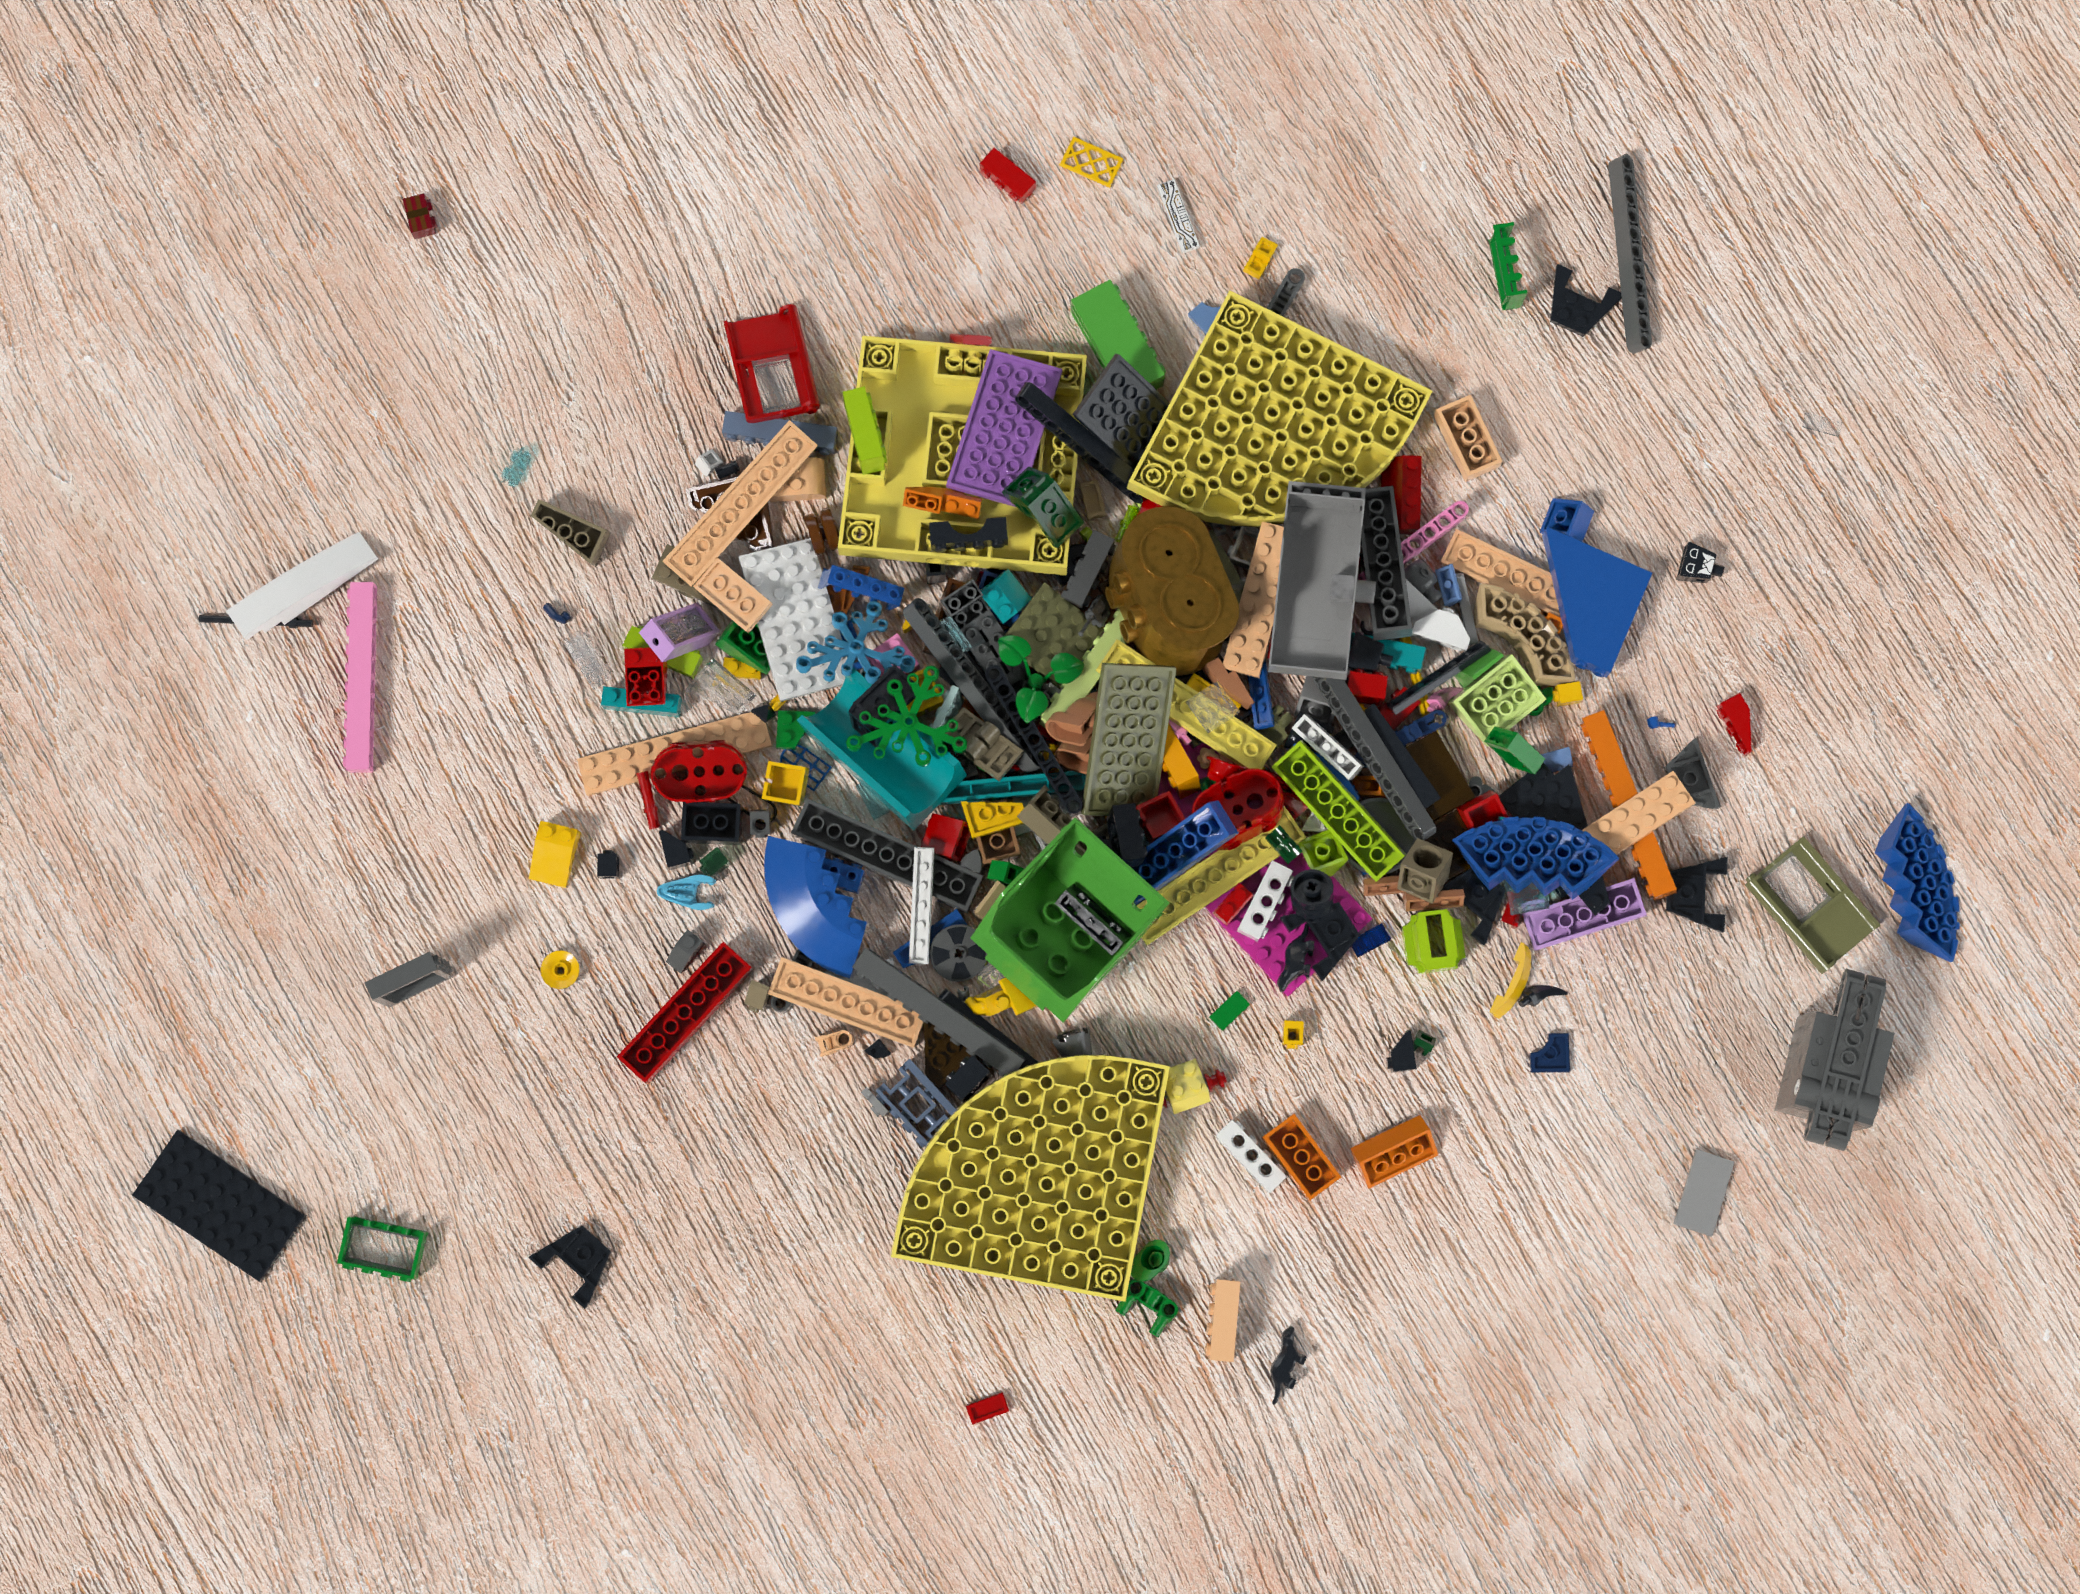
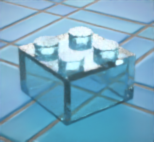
[1504,880,1549,915]

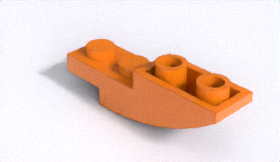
[903,487,982,519]

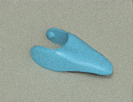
[657,874,716,910]

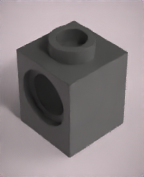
[750,809,771,838]

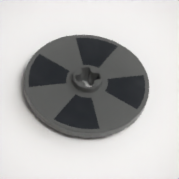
[930,924,987,982]

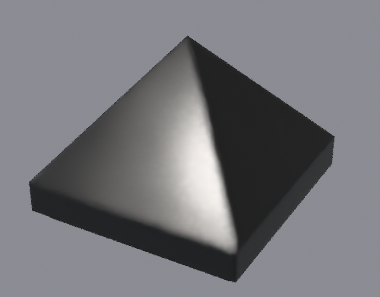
[751,703,776,723]

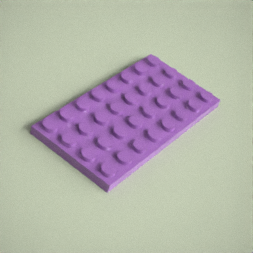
[946,349,1062,507]

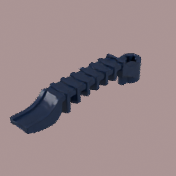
[1354,710,1449,774]

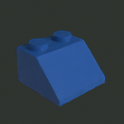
[1540,498,1594,542]

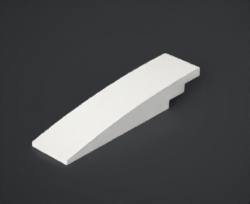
[226,532,378,640]

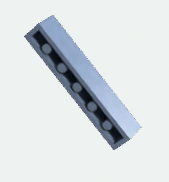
[722,411,838,455]

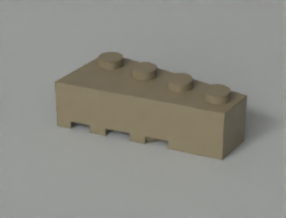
[531,499,611,567]
[1017,785,1087,856]

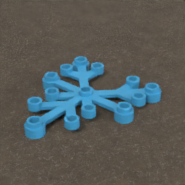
[796,601,916,684]

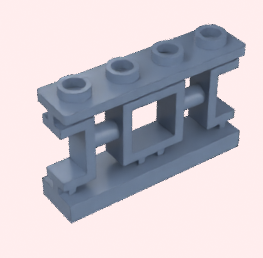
[875,1059,956,1148]

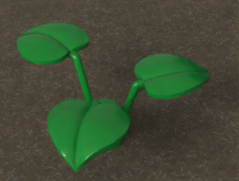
[998,635,1084,723]

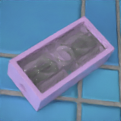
[639,602,720,662]

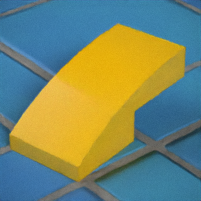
[1243,237,1278,280]

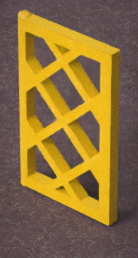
[1059,136,1124,188]

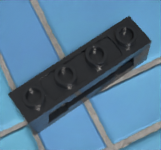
[1055,884,1131,956]

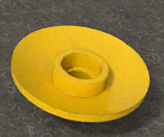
[541,950,580,989]

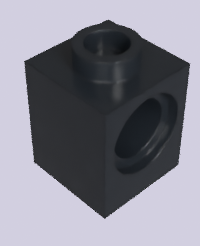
[597,850,620,879]

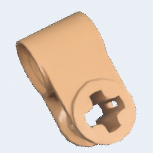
[815,1030,854,1057]

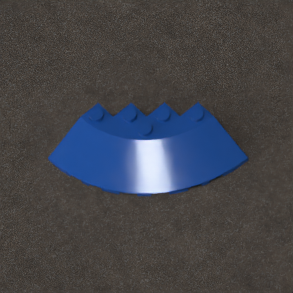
[1875,803,1960,962]
[1452,817,1619,900]
[764,836,867,979]

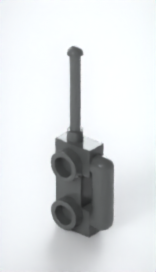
[1078,594,1111,637]

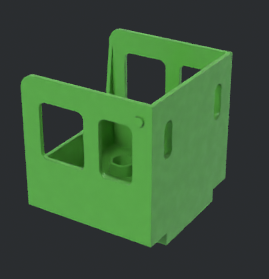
[971,818,1170,1023]

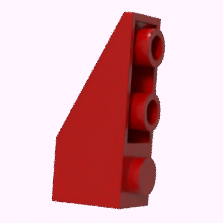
[1716,693,1752,756]

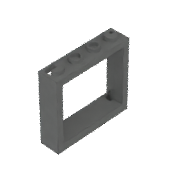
[364,952,453,1008]

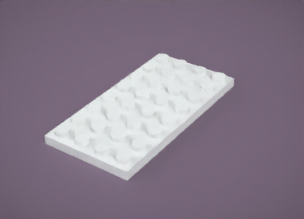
[738,538,847,702]

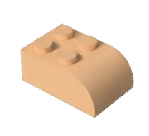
[770,457,827,503]

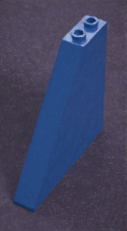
[1542,527,1652,678]

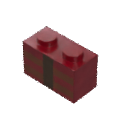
[402,193,438,239]

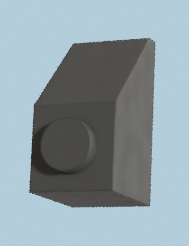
[666,929,705,974]

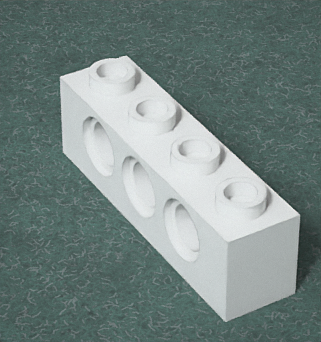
[1292,714,1365,780]
[1237,860,1294,942]
[1214,1120,1287,1193]

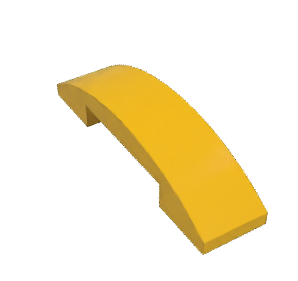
[1489,942,1531,1019]

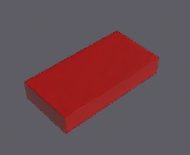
[966,1392,1009,1425]

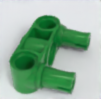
[1115,1279,1178,1338]

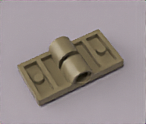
[652,544,719,609]
[945,707,1023,781]

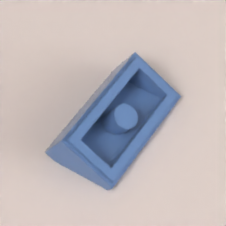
[1435,564,1463,607]
[1541,747,1573,773]

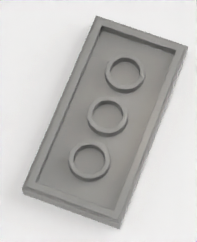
[1673,1149,1734,1237]

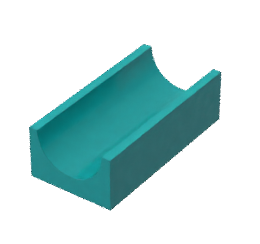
[797,668,967,831]

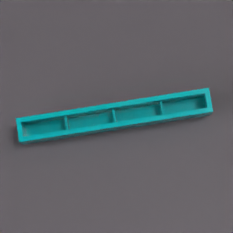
[939,771,1086,805]

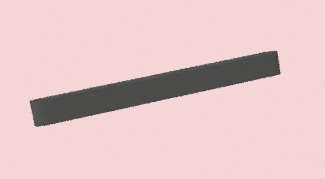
[1608,154,1652,354]
[903,598,1045,775]
[1311,676,1436,841]

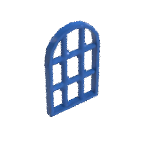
[780,745,832,792]

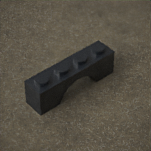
[929,517,1008,553]

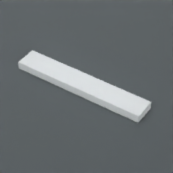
[909,847,935,964]

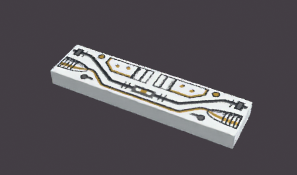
[1157,179,1200,254]

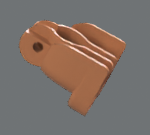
[1045,692,1098,774]

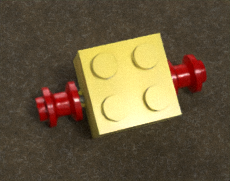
[1163,1058,1227,1114]

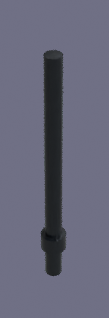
[199,615,313,629]

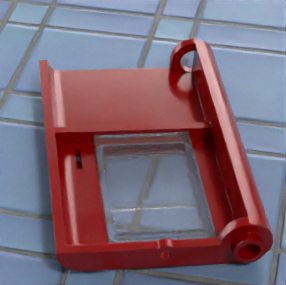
[723,304,820,423]

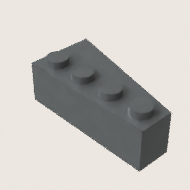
[1061,530,1116,610]

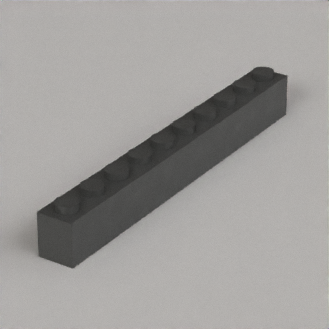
[852,948,1027,1077]

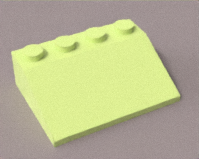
[1448,654,1546,747]

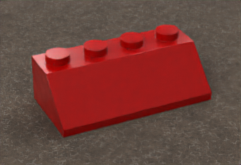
[1381,455,1422,535]

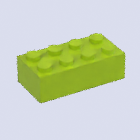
[842,386,887,475]

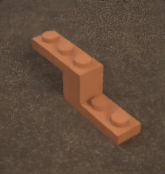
[1363,875,1465,912]

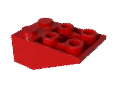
[624,647,667,706]

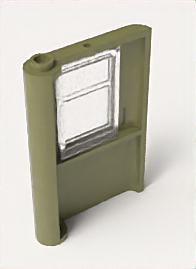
[1745,836,1880,974]

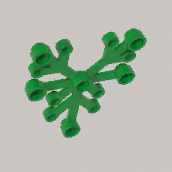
[846,666,967,767]

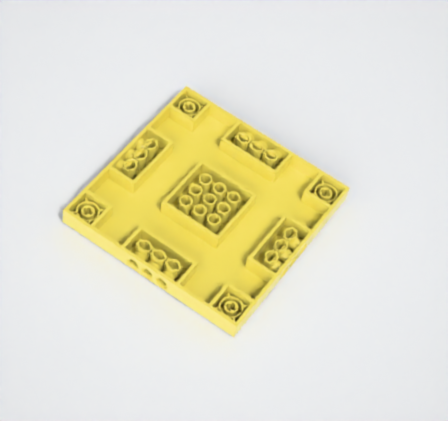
[838,336,1087,575]

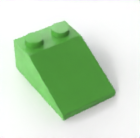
[1454,648,1504,688]

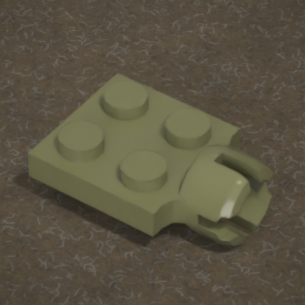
[1246,704,1293,753]

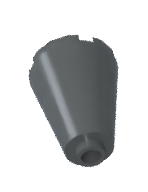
[1052,1027,1092,1057]

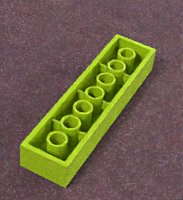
[1272,740,1407,882]

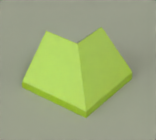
[1298,830,1348,876]

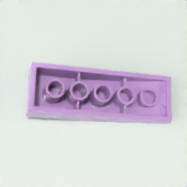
[1522,878,1647,951]

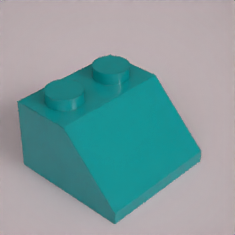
[980,569,1032,624]

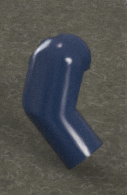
[543,603,571,624]

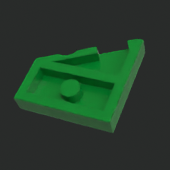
[776,710,815,750]

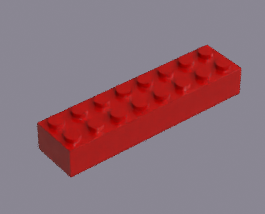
[617,942,754,1085]

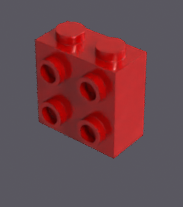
[921,813,970,862]

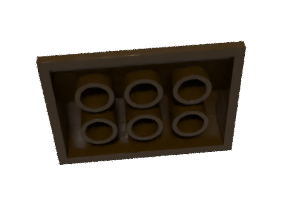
[1405,731,1475,822]

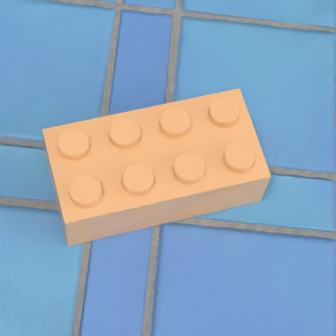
[1433,395,1503,482]
[1205,1279,1240,1362]

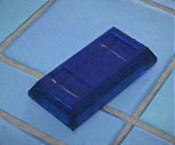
[1351,923,1391,958]

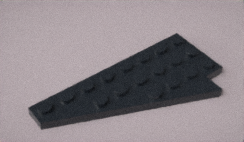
[1499,762,1610,916]

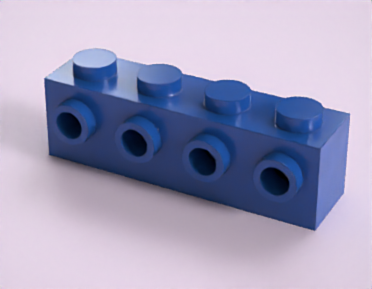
[821,855,865,894]

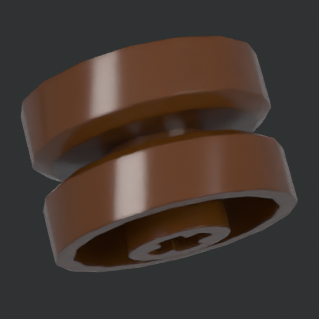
[804,508,839,555]

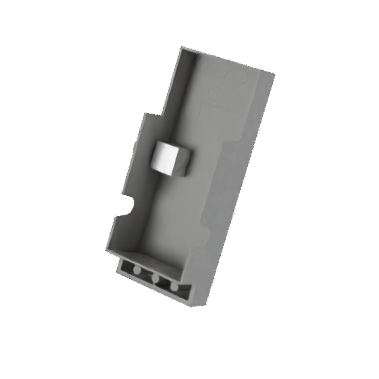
[1268,481,1376,680]

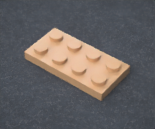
[693,558,773,634]

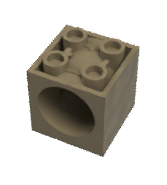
[1397,838,1453,904]

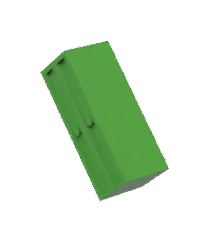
[1070,280,1166,390]

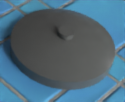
[1341,798,1415,874]

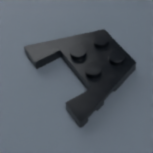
[1550,264,1622,337]
[1666,857,1728,933]
[1441,868,1506,946]
[1280,902,1360,982]
[528,1225,612,1309]

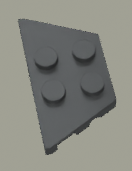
[1665,738,1721,810]

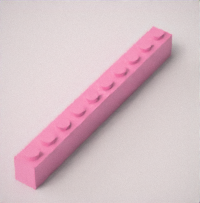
[343,582,377,773]

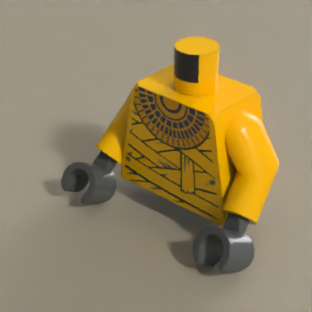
[957,973,1011,1016]

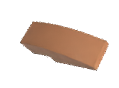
[1202,657,1254,709]

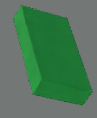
[1209,991,1250,1031]

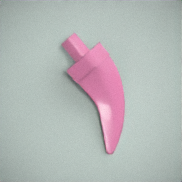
[1427,687,1464,713]
[1169,720,1192,746]

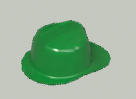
[1131,1239,1170,1282]

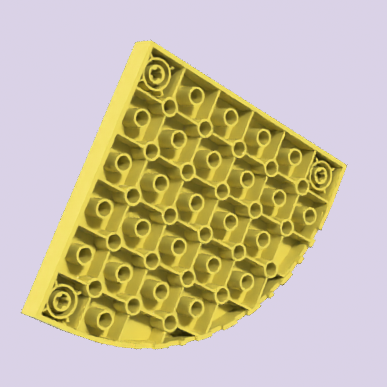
[1127,290,1432,526]
[890,1055,1170,1301]

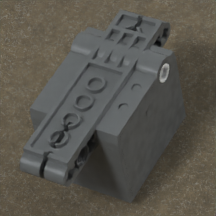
[1775,968,1895,1151]

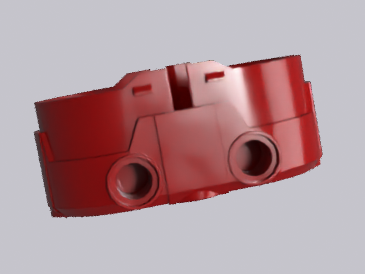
[651,740,747,803]
[1192,769,1284,850]

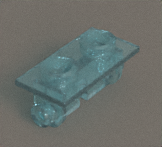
[501,448,531,488]

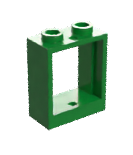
[1484,726,1545,774]

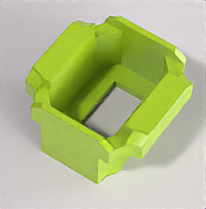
[1402,909,1466,974]

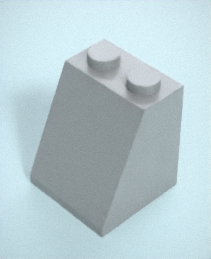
[1294,670,1348,725]

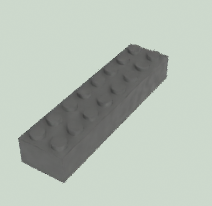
[1361,486,1412,641]

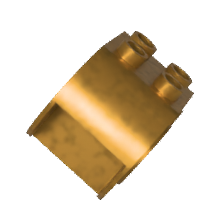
[1105,506,1239,676]

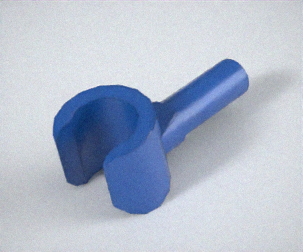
[1647,716,1675,729]

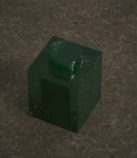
[699,847,731,878]

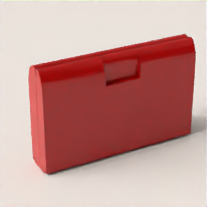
[949,334,992,346]

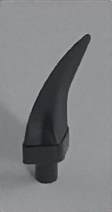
[1518,985,1568,1008]

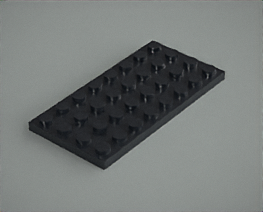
[132,1129,307,1282]

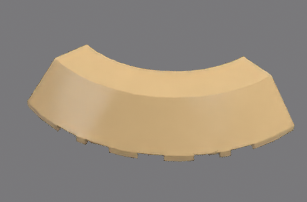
[1474,584,1575,687]

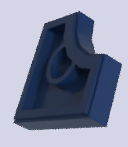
[1529,1033,1570,1073]

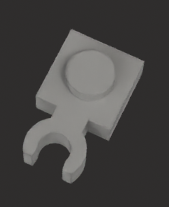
[861,1087,890,1117]

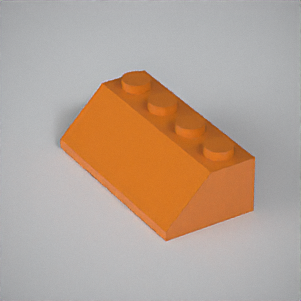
[1350,1115,1438,1189]

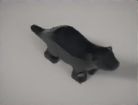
[1277,923,1314,992]
[1270,1326,1307,1405]

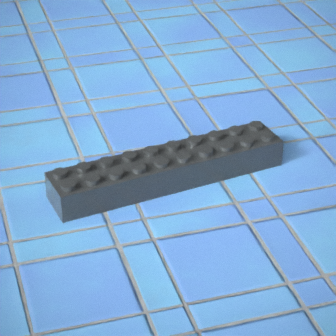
[791,798,983,914]

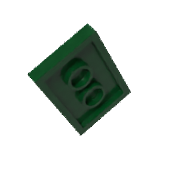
[1002,466,1084,548]

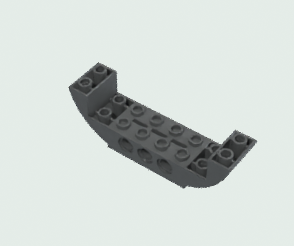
[941,579,1052,728]

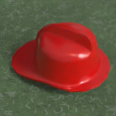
[1206,757,1248,783]

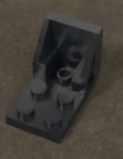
[848,664,916,751]

